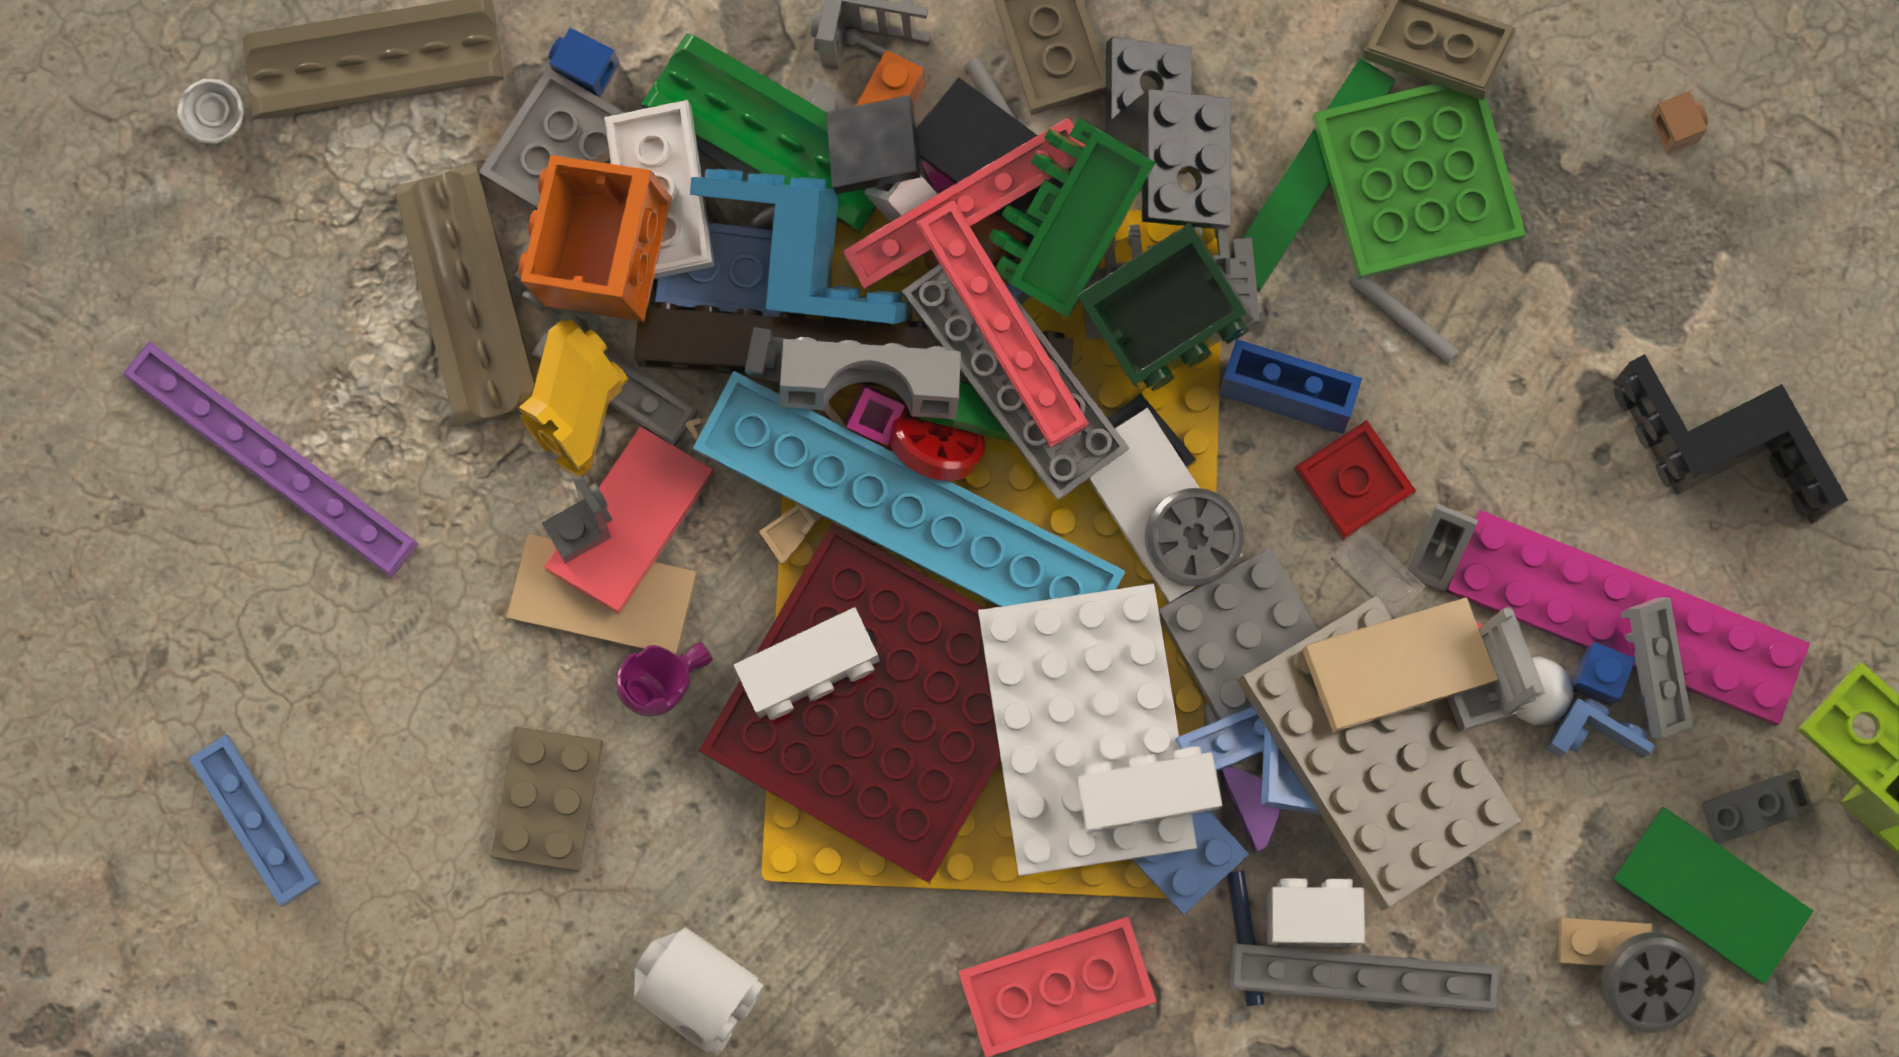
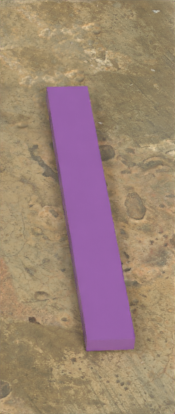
[122,341,419,578]

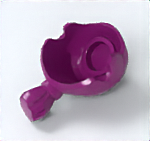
[616,642,713,717]

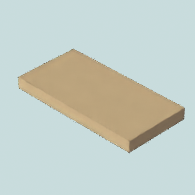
[507,534,698,656]
[1302,597,1498,733]

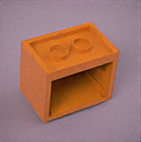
[518,155,672,322]

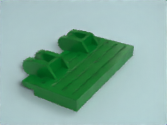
[989,118,1156,318]

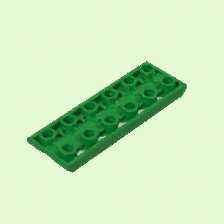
[641,33,877,234]

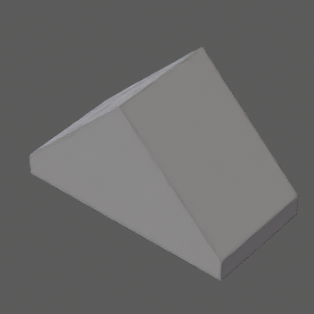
[1405,504,1478,592]

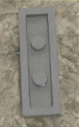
[1621,597,1693,739]

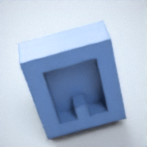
[1545,698,1655,758]

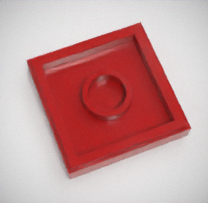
[1294,420,1416,540]

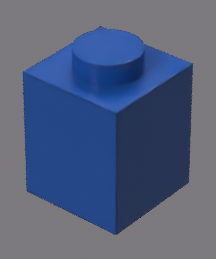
[549,27,620,98]
[1572,642,1635,706]

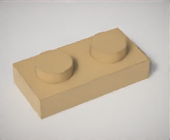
[1557,918,1652,967]

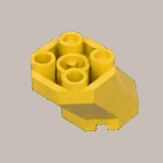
[519,319,628,477]

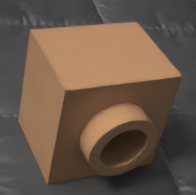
[1650,91,1708,154]

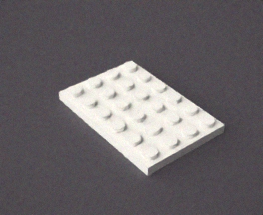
[978,584,1197,876]

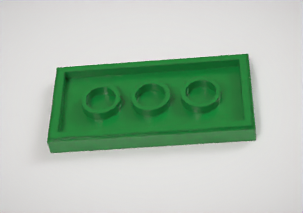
[1612,807,1813,985]

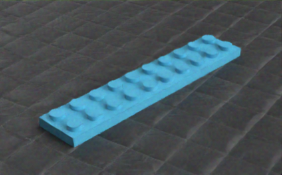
[693,371,1125,607]

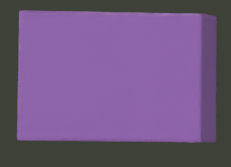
[1220,766,1281,855]

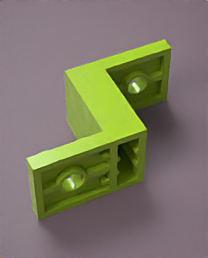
[1797,661,1899,856]

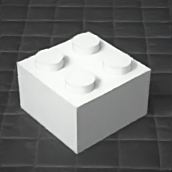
[1266,879,1365,947]

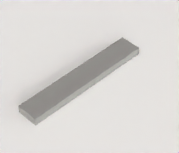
[1229,944,1501,1012]

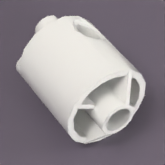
[634,927,764,1056]

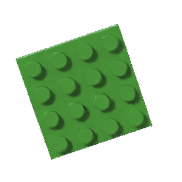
[1312,83,1526,279]

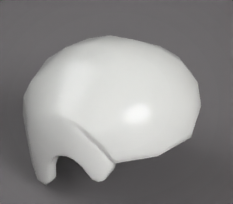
[177,79,244,144]
[1516,656,1574,726]

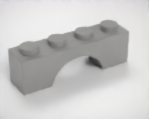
[779,337,961,419]

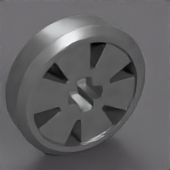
[1145,488,1244,586]
[1601,932,1703,1033]

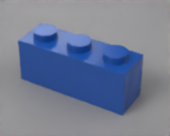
[1218,339,1362,434]

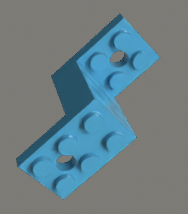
[690,169,913,324]

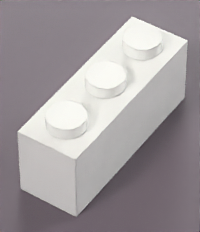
[734,607,880,720]
[1077,746,1222,833]

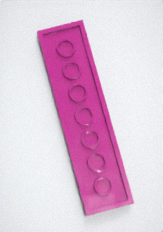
[1446,510,1810,726]

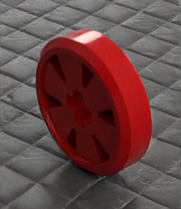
[889,403,985,481]

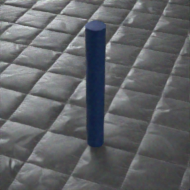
[1227,871,1265,1006]

